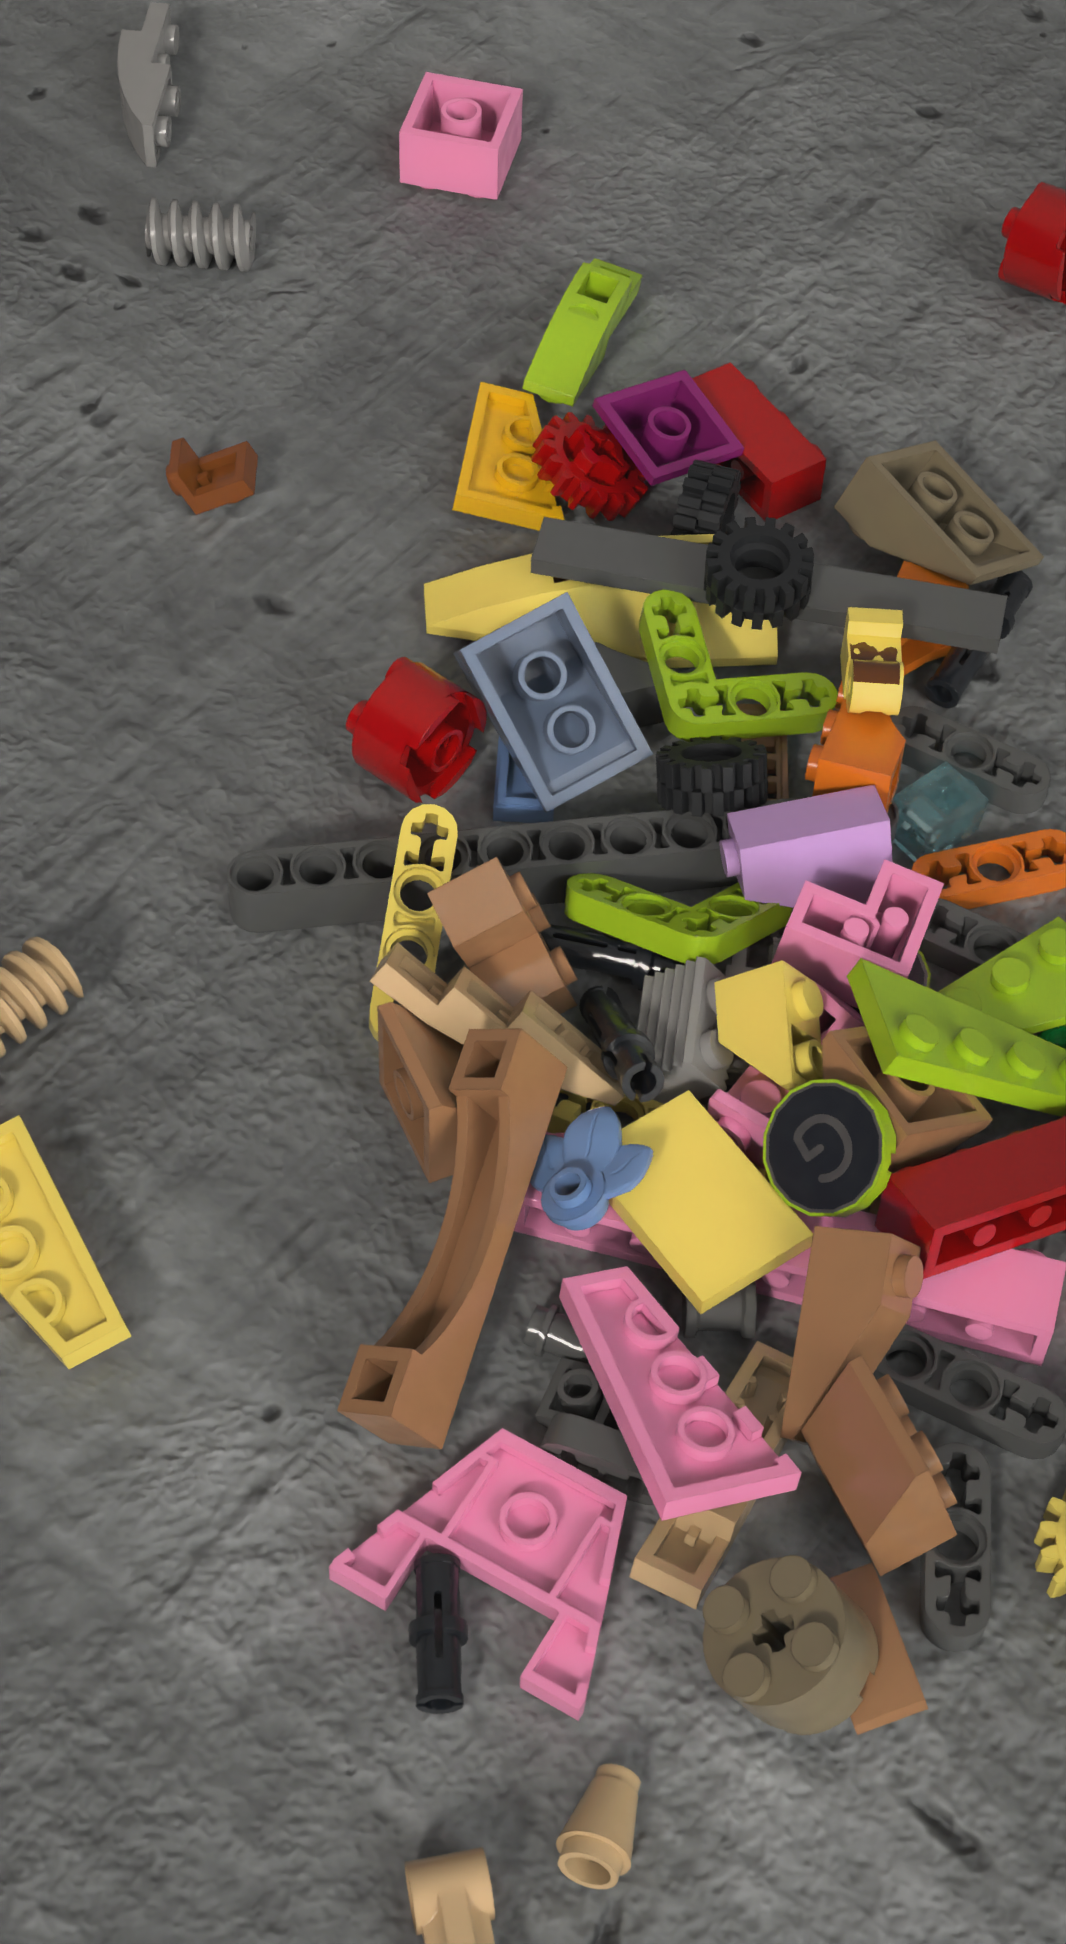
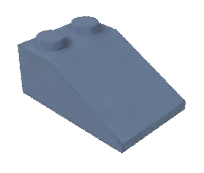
[453,592,653,812]

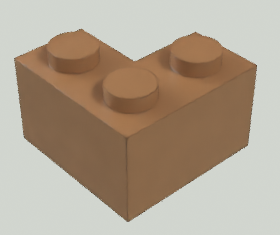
[427,857,578,1014]

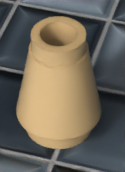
[556,1764,641,1889]

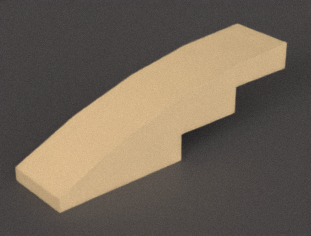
[370,942,625,1106]
[629,1341,793,1610]

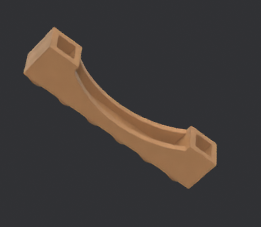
[337,1028,568,1450]

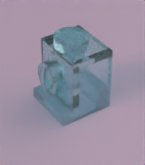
[893,761,989,862]

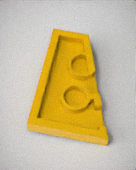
[452,381,565,531]

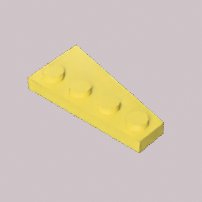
[0,1115,131,1369]

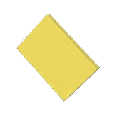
[609,1090,813,1315]

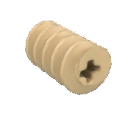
[0,937,84,1058]

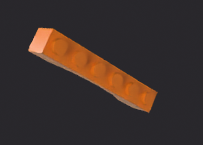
[805,561,969,813]

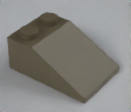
[834,440,1044,585]

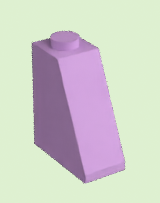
[719,785,893,908]

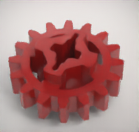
[531,412,648,521]

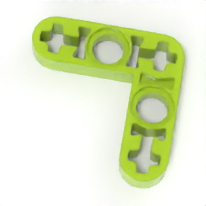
[639,589,838,742]
[564,873,794,965]

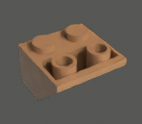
[801,1355,957,1577]

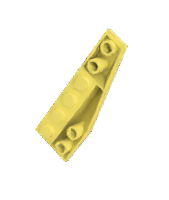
[424,534,778,668]

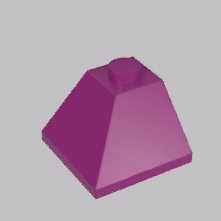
[592,370,744,486]

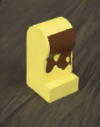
[840,607,904,716]

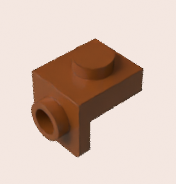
[166,437,258,515]

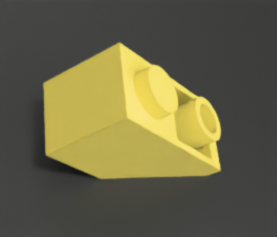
[714,960,824,1091]

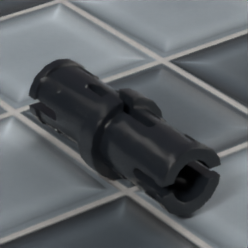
[408,1553,468,1714]

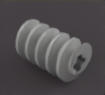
[145,197,256,272]

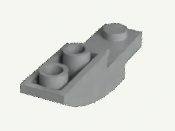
[117,2,181,167]

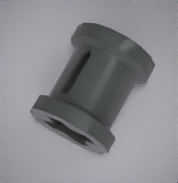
[682,1282,757,1339]

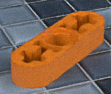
[911,829,1066,910]

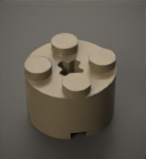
[702,1555,878,1735]

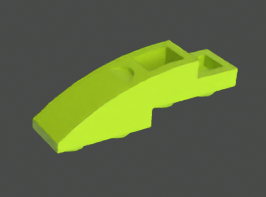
[522,258,643,407]

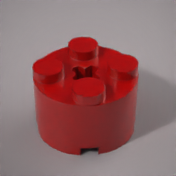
[998,182,1066,304]
[346,657,487,803]

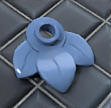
[530,1106,653,1231]

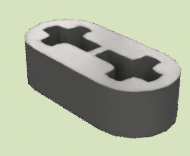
[539,1413,654,1505]

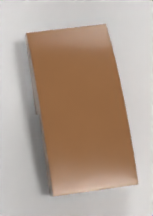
[830,1562,929,1735]

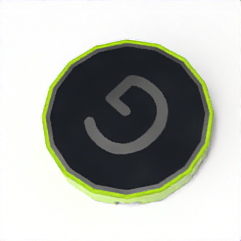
[763,1079,896,1217]

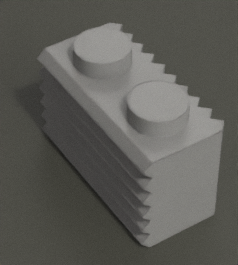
[637,956,734,1104]

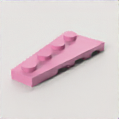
[559,1266,802,1521]

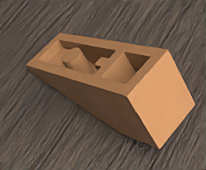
[780,1226,923,1446]

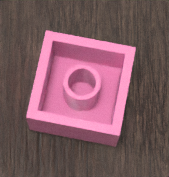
[399,72,523,200]

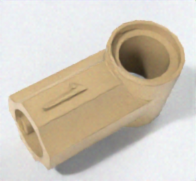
[404,1847,495,1944]

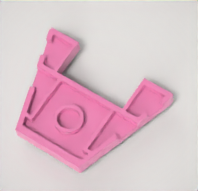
[329,1428,627,1721]

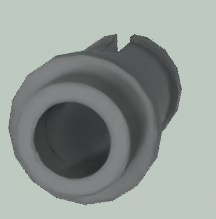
[524,1303,589,1364]

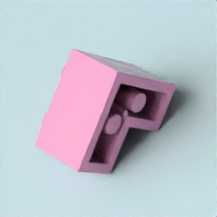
[771,859,944,1009]

